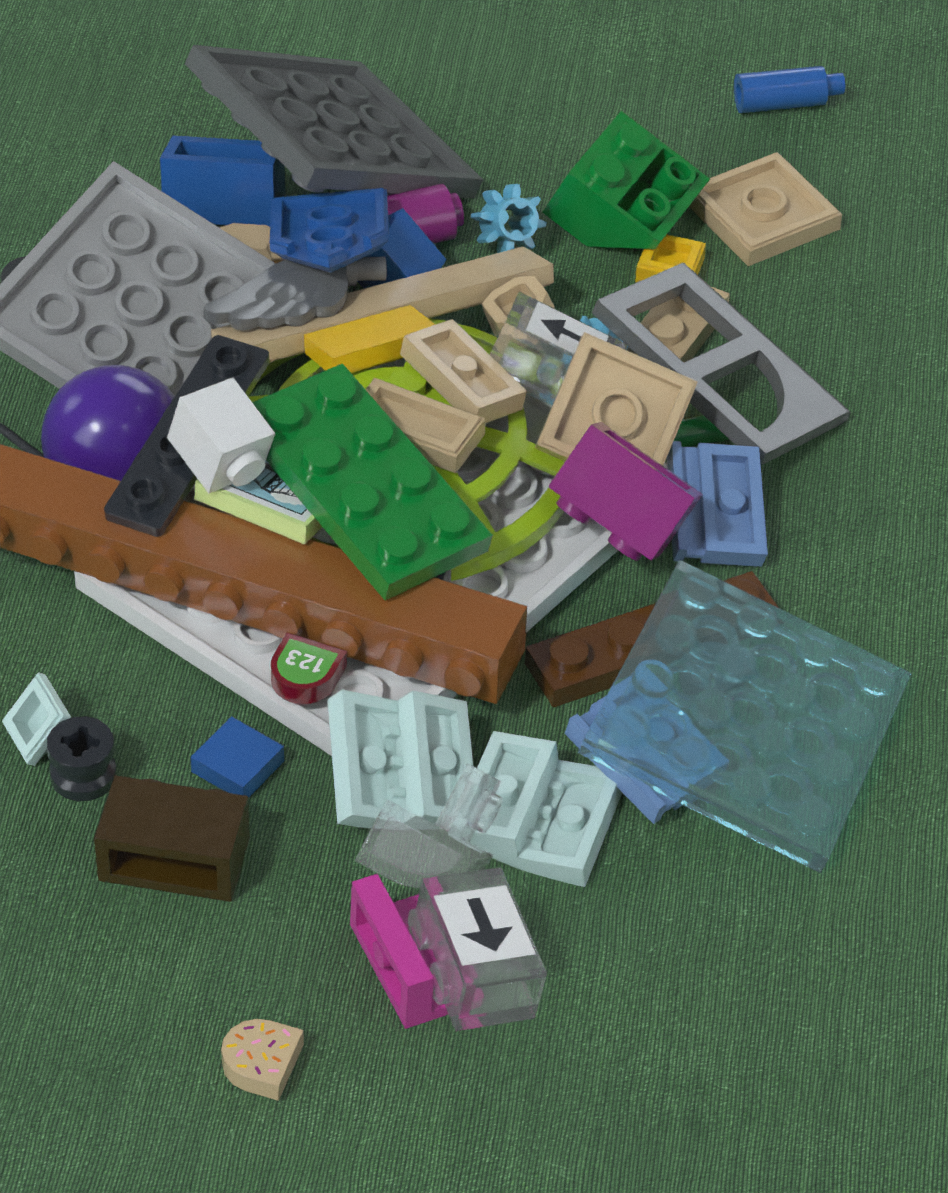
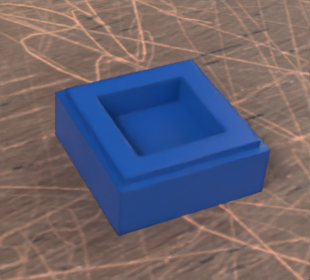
[190,716,285,798]

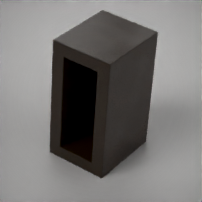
[94,775,250,902]

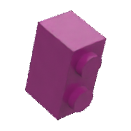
[548,422,703,561]

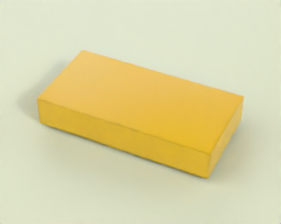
[304,305,436,373]

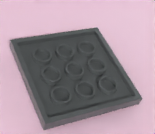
[185,45,483,198]

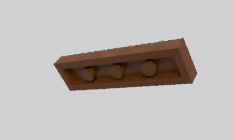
[525,571,783,708]

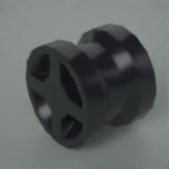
[47,716,116,802]

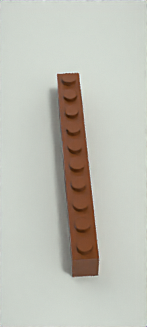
[0,444,527,704]

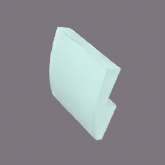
[327,689,474,831]
[451,731,622,887]

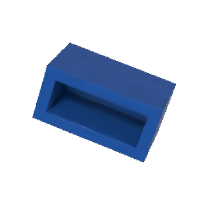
[160,136,286,226]

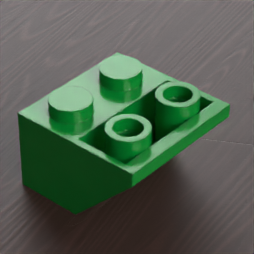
[542,111,710,249]

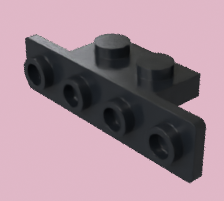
[104,335,270,537]

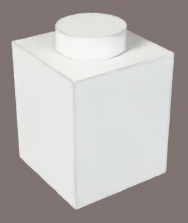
[167,377,275,494]

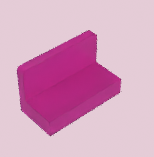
[350,874,481,1029]

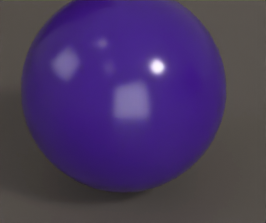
[41,365,175,481]

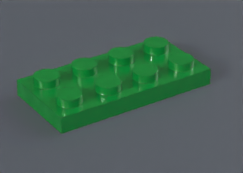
[252,363,493,601]

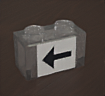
[489,291,628,405]
[408,867,547,1031]

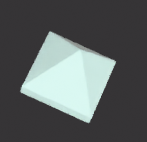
[2,673,71,766]

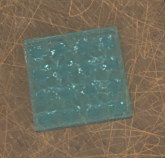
[578,560,912,873]

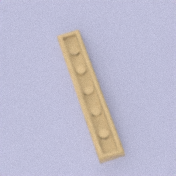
[211,247,554,362]

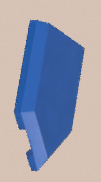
[269,188,389,273]

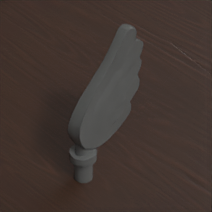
[203,257,387,331]

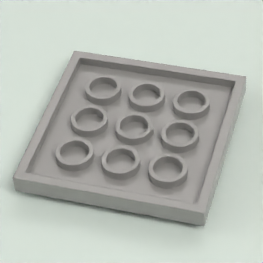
[0,161,276,395]

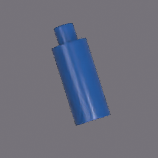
[734,66,845,113]

